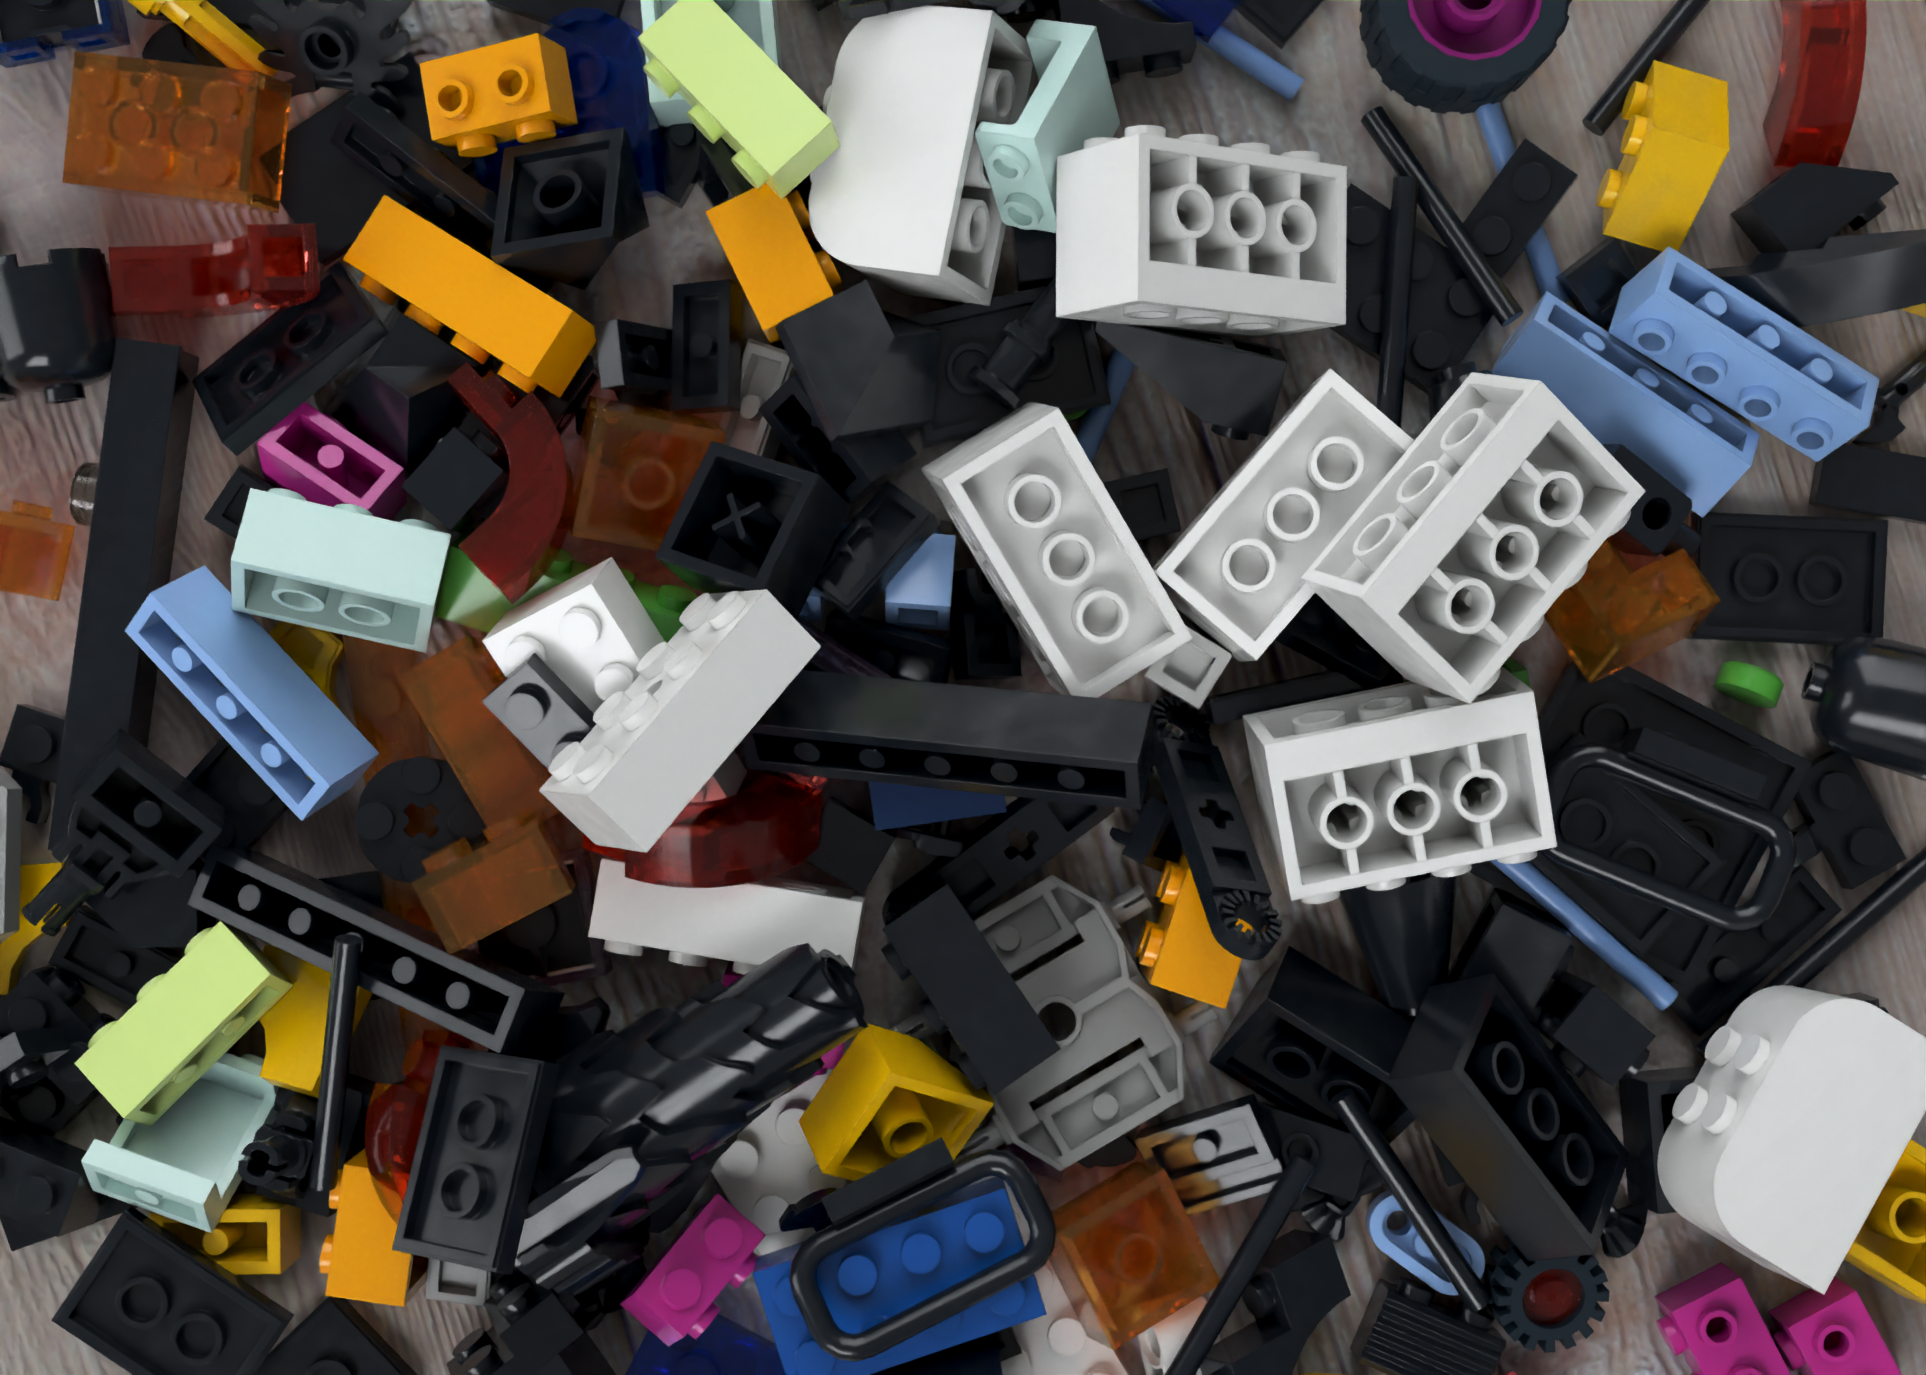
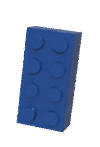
[752,1177,1047,1375]

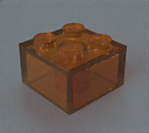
[564,396,726,551]
[1049,1160,1220,1350]

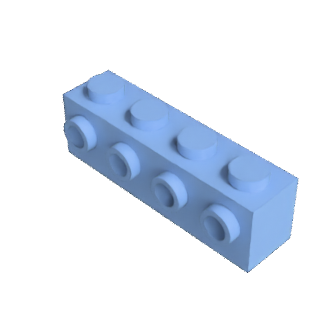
[1608,246,1880,462]
[1491,291,1760,517]
[125,565,380,821]

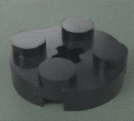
[354,756,488,886]

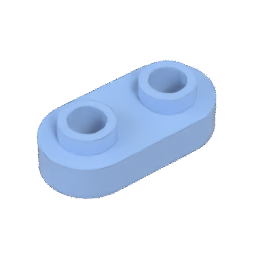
[1365,1190,1485,1296]

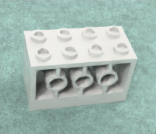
[1056,125,1347,339]
[1152,368,1414,662]
[1301,372,1645,704]
[921,401,1193,698]
[1242,666,1557,904]

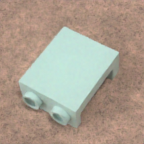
[975,19,1120,233]
[81,1053,279,1233]

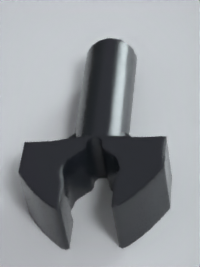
[1852,350,1926,445]

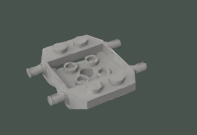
[896,875,1218,1171]

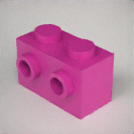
[257,402,407,520]
[620,1193,766,1346]
[1654,1262,1791,1375]
[1767,1276,1902,1375]

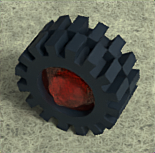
[1483,1235,1610,1353]

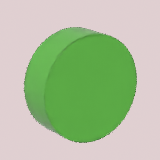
[1713,661,1784,708]

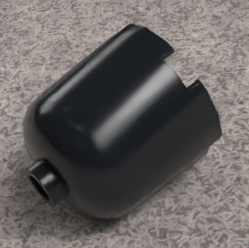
[0,248,119,404]
[1801,634,1926,781]

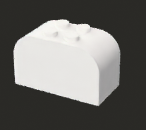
[808,5,1037,306]
[1657,985,1926,1294]

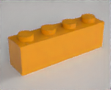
[343,194,596,398]

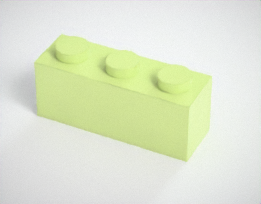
[638,0,840,199]
[74,921,294,1126]

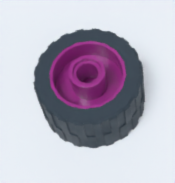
[1359,0,1572,114]

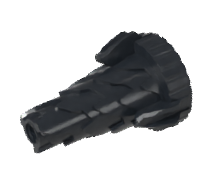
[487,943,869,1295]

